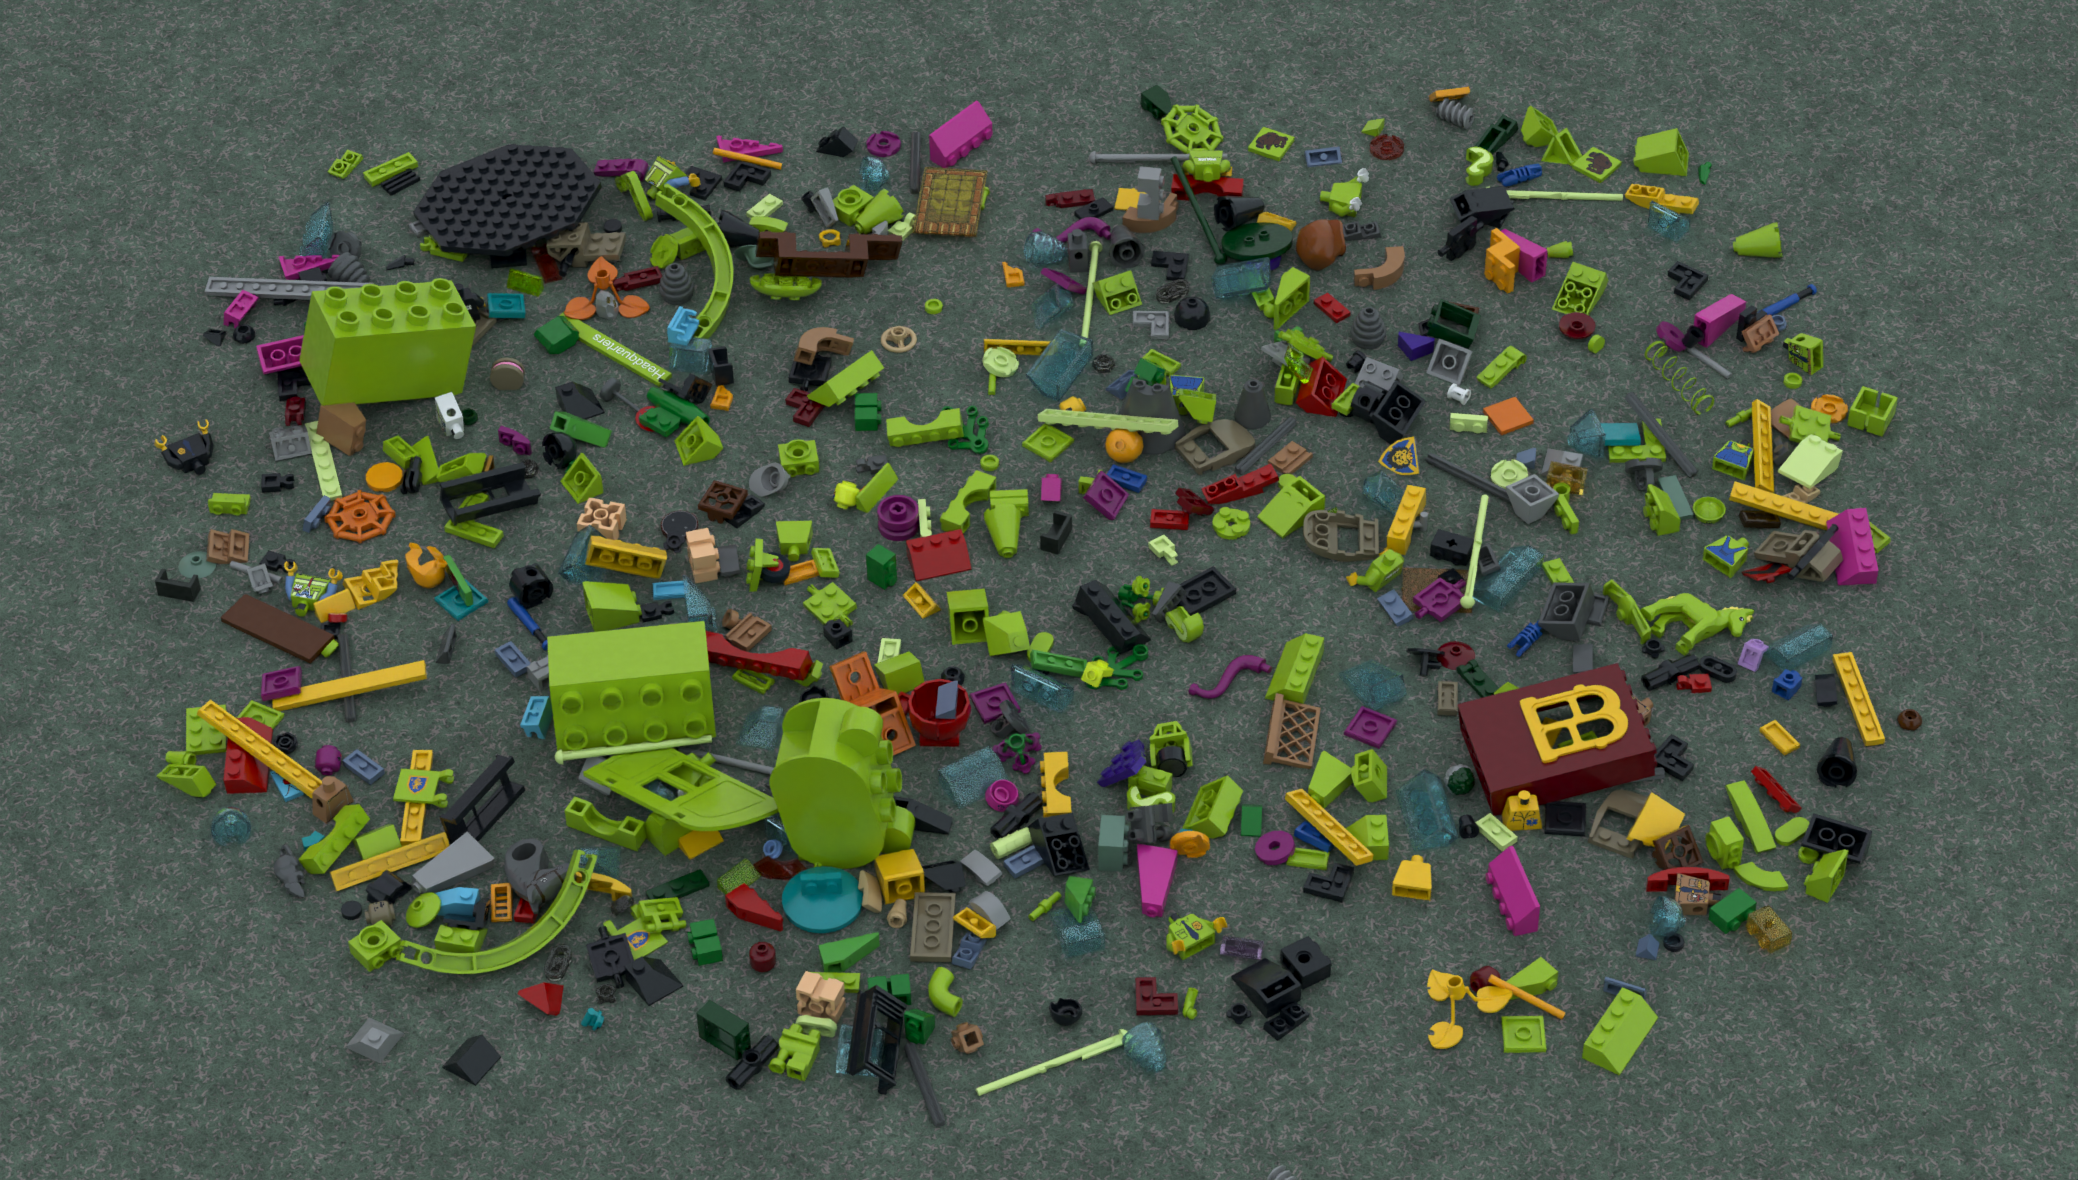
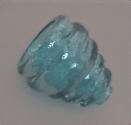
[1024,231,1068,266]
[1122,1021,1167,1073]

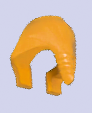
[405,542,447,588]

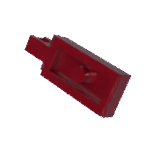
[1045,189,1095,208]
[612,266,662,292]

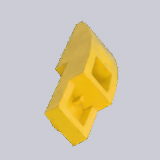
[1625,184,1699,218]

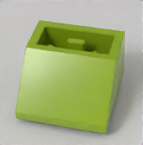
[1092,270,1142,315]
[436,453,487,483]
[1643,484,1681,536]

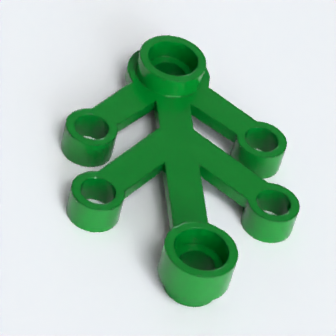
[941,406,989,454]
[1085,644,1148,690]

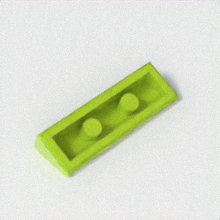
[411,436,439,485]
[856,463,898,513]

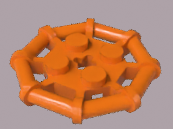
[324,490,396,544]

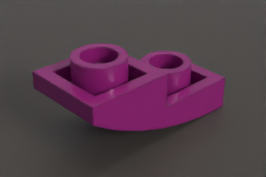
[498,426,532,455]

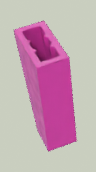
[1501,229,1548,283]
[1694,294,1746,348]
[1137,844,1178,917]

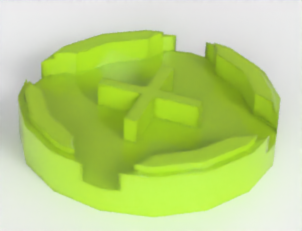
[650,234,678,269]

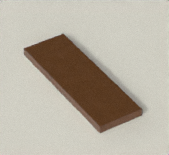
[220,594,335,664]

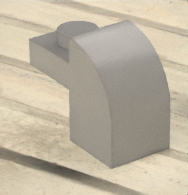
[963,891,1011,930]

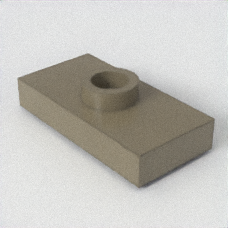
[1437,681,1458,716]

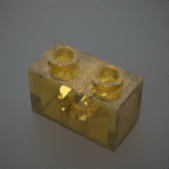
[1546,461,1588,496]
[1746,905,1792,954]

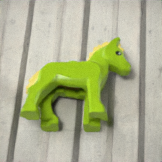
[1640,593,1754,656]

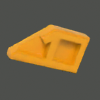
[1002,262,1025,288]
[710,385,733,411]

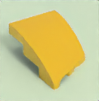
[343,559,398,610]
[1626,792,1685,850]

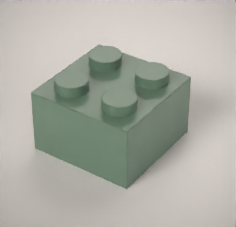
[1098,815,1129,872]

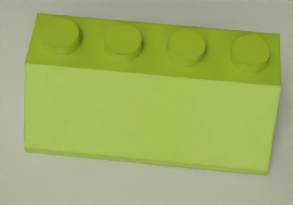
[807,350,884,407]
[1265,633,1324,704]
[1582,987,1658,1075]

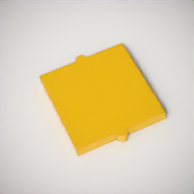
[1114,188,1147,211]

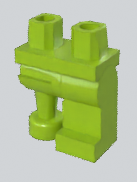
[768,1023,821,1081]

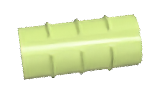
[990,827,1033,859]

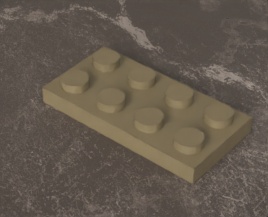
[910,892,956,962]

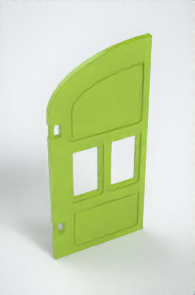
[583,748,779,831]

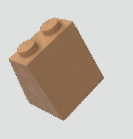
[316,402,366,456]

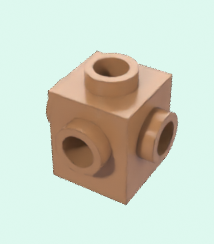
[951,1022,984,1054]

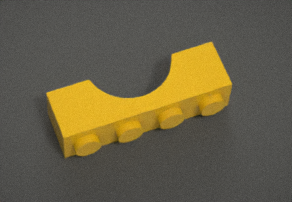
[1387,485,1426,555]
[1040,752,1072,818]

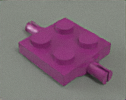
[1413,578,1466,622]

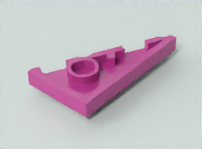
[716,136,783,163]
[279,255,340,280]

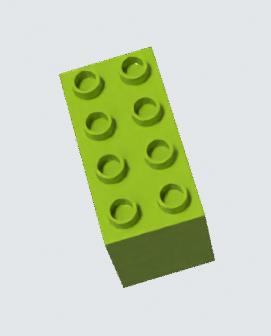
[299,278,476,406]
[547,621,716,752]

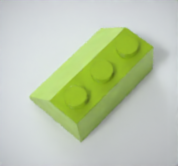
[1182,775,1243,839]

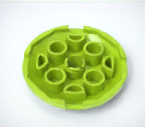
[750,273,822,300]

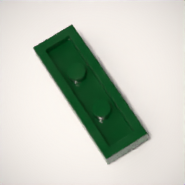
[645,869,710,900]

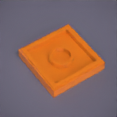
[1483,397,1534,435]

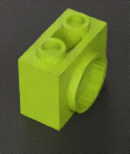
[833,185,874,227]
[778,439,819,477]
[1351,749,1387,802]
[1705,816,1744,870]
[348,920,403,972]

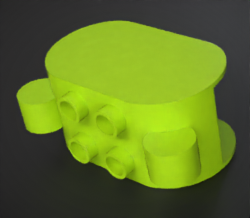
[769,698,915,869]

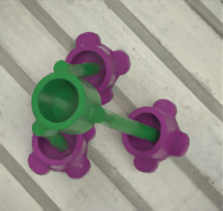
[992,732,1042,774]

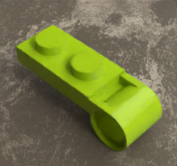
[1476,346,1527,389]
[1553,483,1579,535]

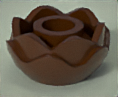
[1897,709,1922,730]

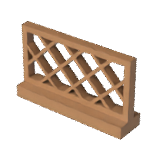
[1263,693,1321,769]

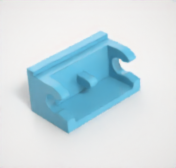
[667,306,699,346]
[520,696,553,739]

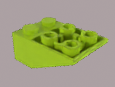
[1552,262,1609,315]
[1257,476,1325,539]

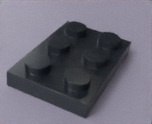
[1177,566,1236,616]

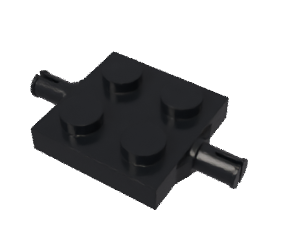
[1438,216,1484,261]
[788,351,832,392]
[586,926,634,988]

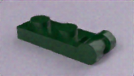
[1456,659,1499,698]

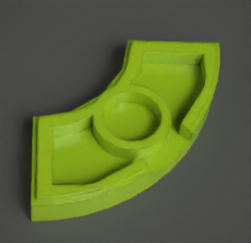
[1733,862,1788,891]

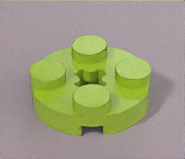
[1212,507,1250,540]

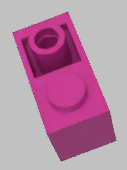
[1041,474,1063,501]

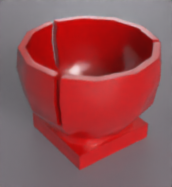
[907,679,971,747]

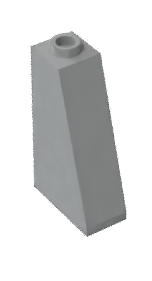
[412,832,494,894]

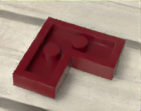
[785,388,825,427]
[1175,488,1214,516]
[1135,977,1178,1015]

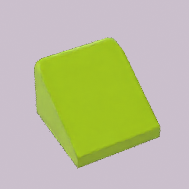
[1361,118,1385,137]

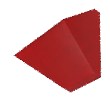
[517,982,564,1016]

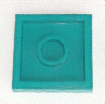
[487,293,526,318]
[1599,423,1641,446]
[434,579,488,621]

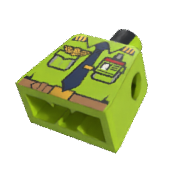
[1783,333,1823,375]

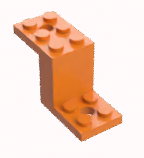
[829,651,916,756]

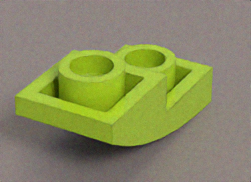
[328,149,364,179]
[749,216,788,232]

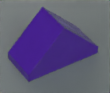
[1398,331,1435,361]

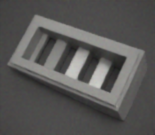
[810,187,838,228]

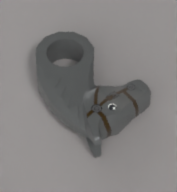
[504,838,577,914]

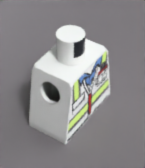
[435,392,464,439]

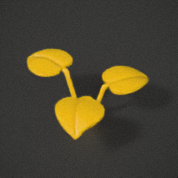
[1427,969,1513,1049]

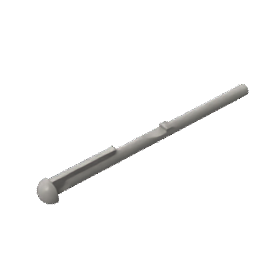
[1089,151,1228,164]
[678,746,774,775]

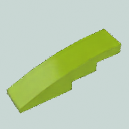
[1725,780,1776,854]

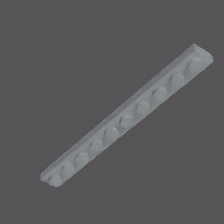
[205,277,374,300]

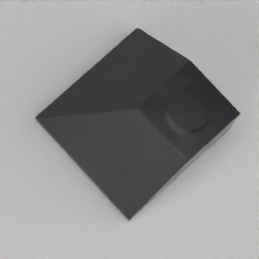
[555,381,605,420]
[922,859,966,893]
[624,956,683,1006]

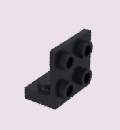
[658,373,713,404]
[442,898,491,930]

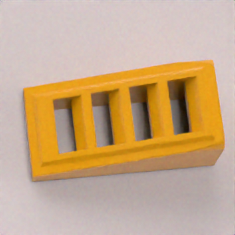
[491,883,513,922]

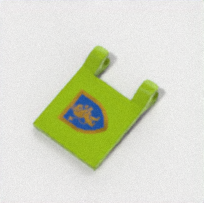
[393,768,454,808]
[603,904,668,960]

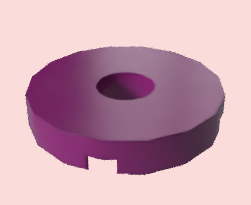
[866,131,901,157]
[1656,321,1687,352]
[1255,831,1296,865]

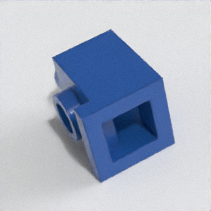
[1772,669,1802,701]

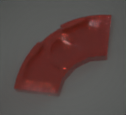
[751,856,807,881]

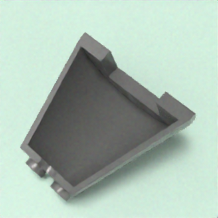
[1118,378,1186,455]

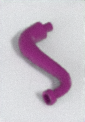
[1031,217,1111,247]
[1189,655,1272,699]

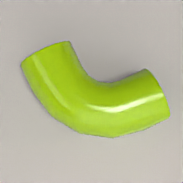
[928,967,963,1017]

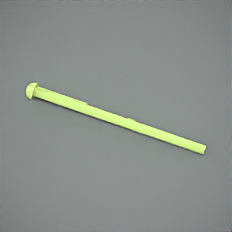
[1486,186,1623,201]
[1080,241,1103,346]
[1460,495,1489,609]
[555,735,712,765]
[976,1029,1130,1096]

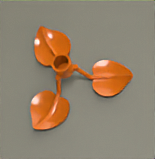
[564,256,650,320]

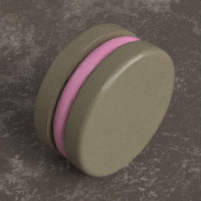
[490,357,525,390]

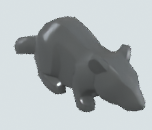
[274,844,305,898]

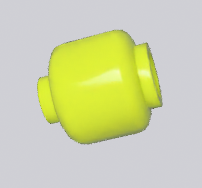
[833,480,860,509]

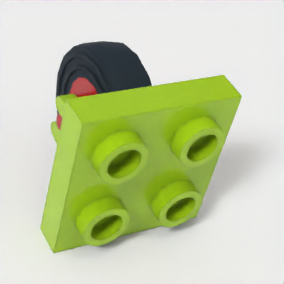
[746,538,790,592]

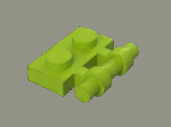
[638,897,686,933]

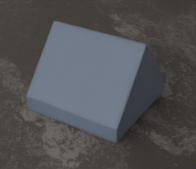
[1636,934,1659,960]

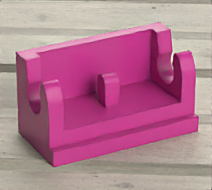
[223,290,258,328]

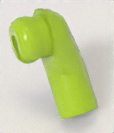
[1182,988,1199,1020]

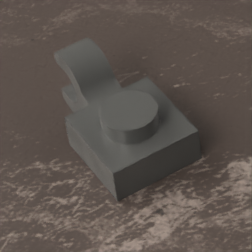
[1773,435,1793,465]
[856,455,888,475]

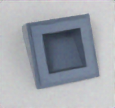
[1516,448,1536,469]

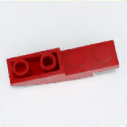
[1201,464,1279,504]

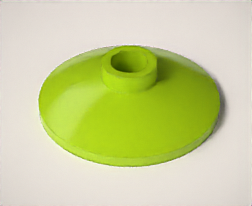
[406,892,441,928]

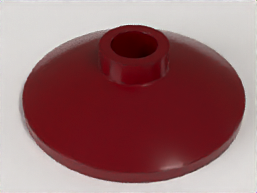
[1559,312,1596,339]
[1437,641,1475,670]

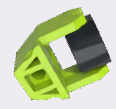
[1149,721,1193,777]

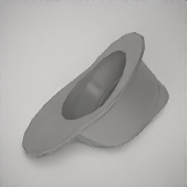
[749,462,791,497]

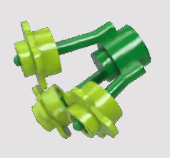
[1118,576,1164,623]

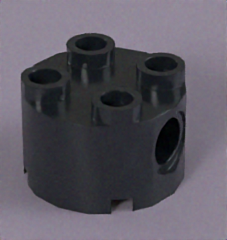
[1351,381,1388,424]
[509,563,554,609]

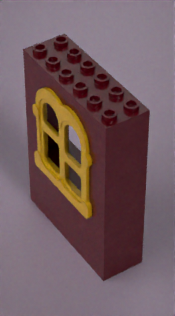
[1457,663,1657,816]

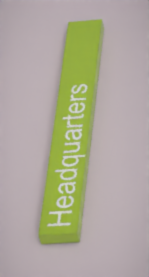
[559,312,672,387]

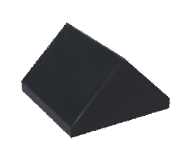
[442,1035,501,1086]

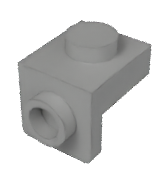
[246,563,273,594]

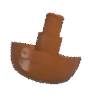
[1296,219,1346,271]

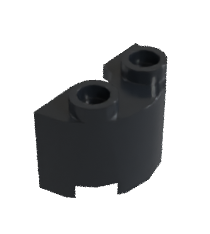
[366,870,412,904]

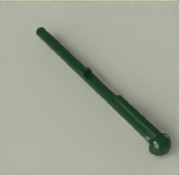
[1171,156,1227,265]

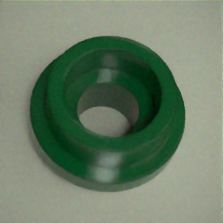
[461,408,478,425]

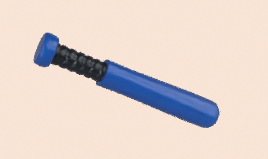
[1757,284,1817,316]
[507,597,548,651]

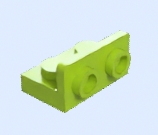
[208,493,251,516]

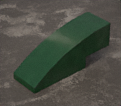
[1474,114,1519,155]

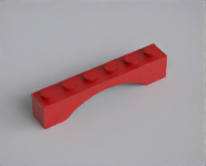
[706,631,813,681]

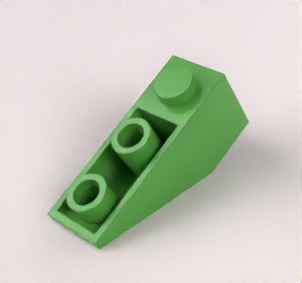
[550,411,612,448]
[1065,876,1096,923]
[818,932,880,973]

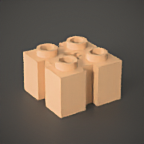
[577,497,627,541]
[686,528,720,584]
[796,971,846,1025]

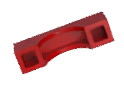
[1171,174,1244,201]

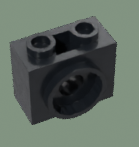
[1280,936,1332,990]

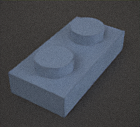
[302,495,331,533]
[1377,589,1414,627]
[495,641,531,678]
[342,749,385,785]
[1004,845,1045,879]

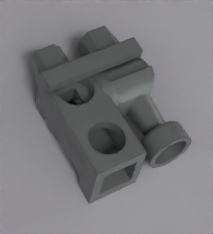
[1126,803,1173,844]

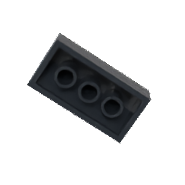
[1075,580,1151,655]

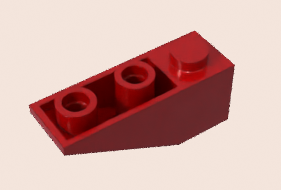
[725,883,783,932]

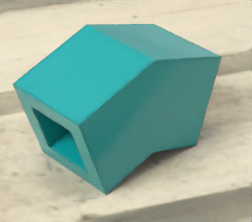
[302,831,325,851]

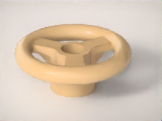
[881,326,917,353]

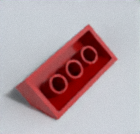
[223,717,273,794]

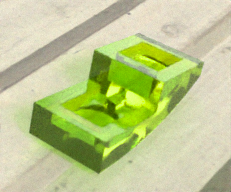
[1284,344,1313,384]

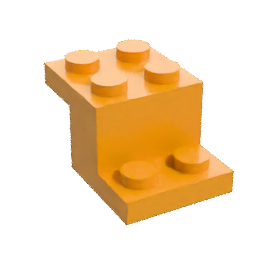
[1484,228,1520,293]

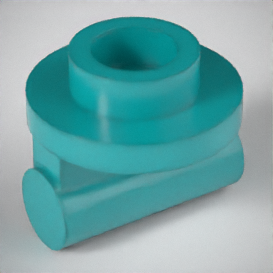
[581,1008,604,1031]

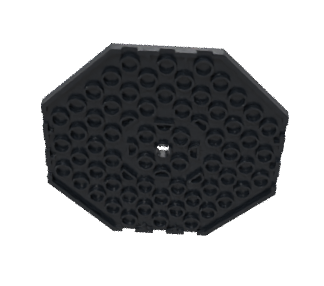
[413,144,602,256]

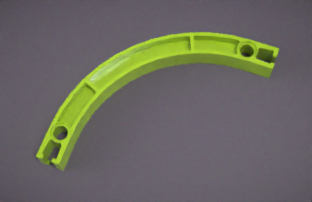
[655,183,734,350]
[396,850,597,974]

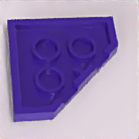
[1097,739,1146,787]

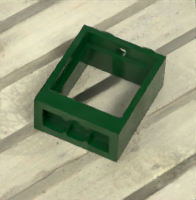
[1427,299,1481,349]
[696,1000,751,1061]

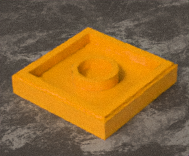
[1429,87,1470,102]

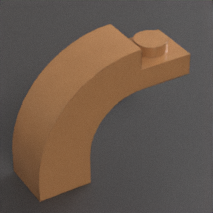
[1123,193,1179,233]
[1354,246,1405,290]
[794,327,854,365]

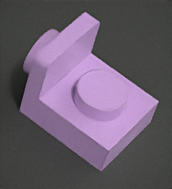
[1738,639,1769,672]

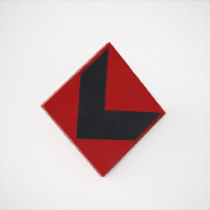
[1742,562,1792,584]

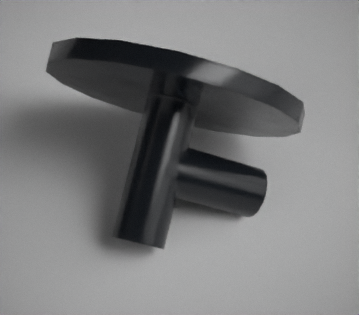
[1406,648,1445,676]

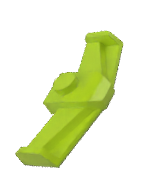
[1603,579,1651,644]

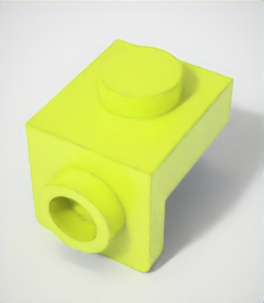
[1081,660,1114,687]

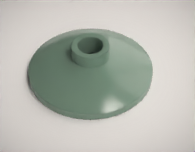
[178,551,217,579]

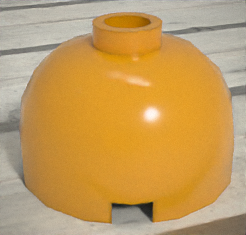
[1105,428,1143,463]

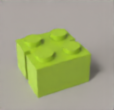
[1847,386,1898,437]

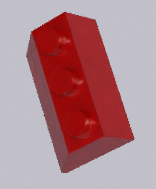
[1296,356,1347,417]
[906,529,972,581]

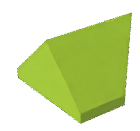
[1541,128,1582,166]

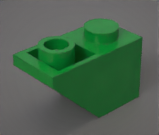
[904,1009,935,1045]

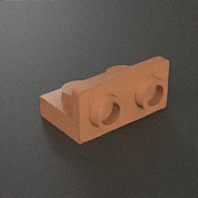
[1742,314,1779,353]

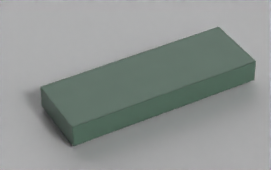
[1657,475,1694,520]

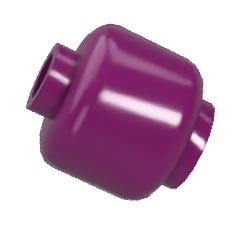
[315,745,342,776]

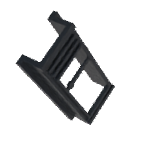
[439,462,541,526]
[439,754,525,844]
[846,985,907,1095]

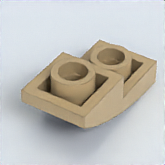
[1783,484,1821,504]
[858,870,882,913]

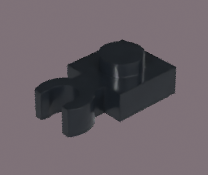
[261,473,295,493]
[259,550,296,573]
[640,601,674,623]

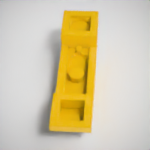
[576,872,633,904]

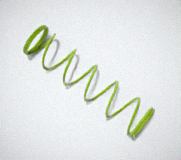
[1645,341,1715,415]

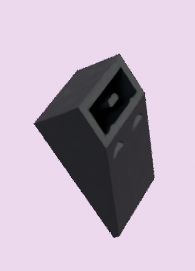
[1450,186,1515,225]
[1028,813,1090,876]
[1231,958,1301,1019]

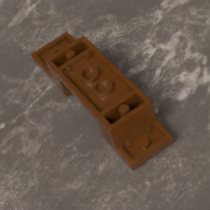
[755,231,903,278]

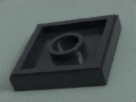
[1545,801,1586,837]

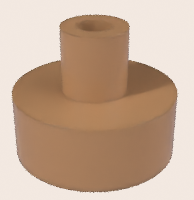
[722,609,741,630]

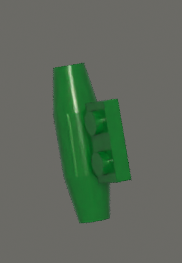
[639,387,710,437]

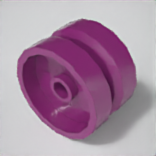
[877,495,919,541]

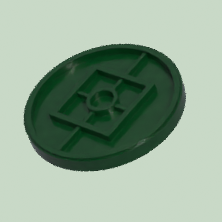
[1221,222,1293,261]

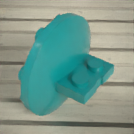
[782,866,863,933]

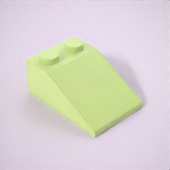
[1778,434,1843,489]

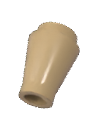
[887,899,907,928]

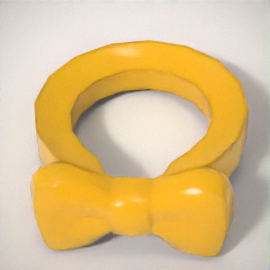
[819,229,841,248]

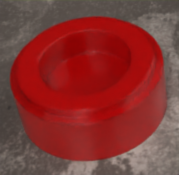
[328,613,347,622]

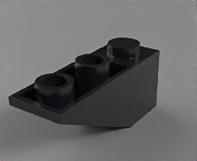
[893,796,953,835]

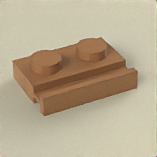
[1268,441,1313,474]
[725,613,772,652]

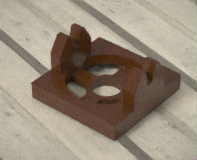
[698,480,748,524]
[1652,825,1704,870]

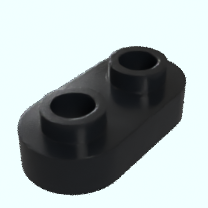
[1699,655,1737,683]

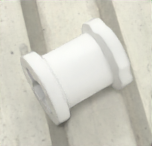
[1447,383,1471,405]

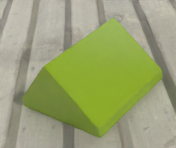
[560,453,603,504]
[874,651,924,695]
[352,824,402,860]

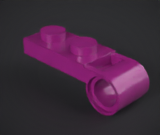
[593,159,648,181]

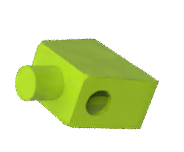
[776,521,813,562]

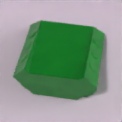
[534,316,579,354]

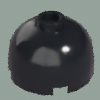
[1174,297,1210,330]
[542,432,577,470]

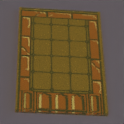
[913,167,988,237]

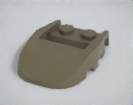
[1175,419,1255,475]
[1303,510,1379,562]
[1588,790,1647,859]

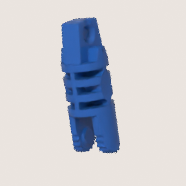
[1496,164,1542,187]
[1507,620,1543,657]

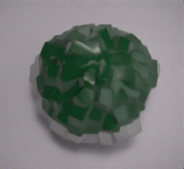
[1444,764,1475,795]

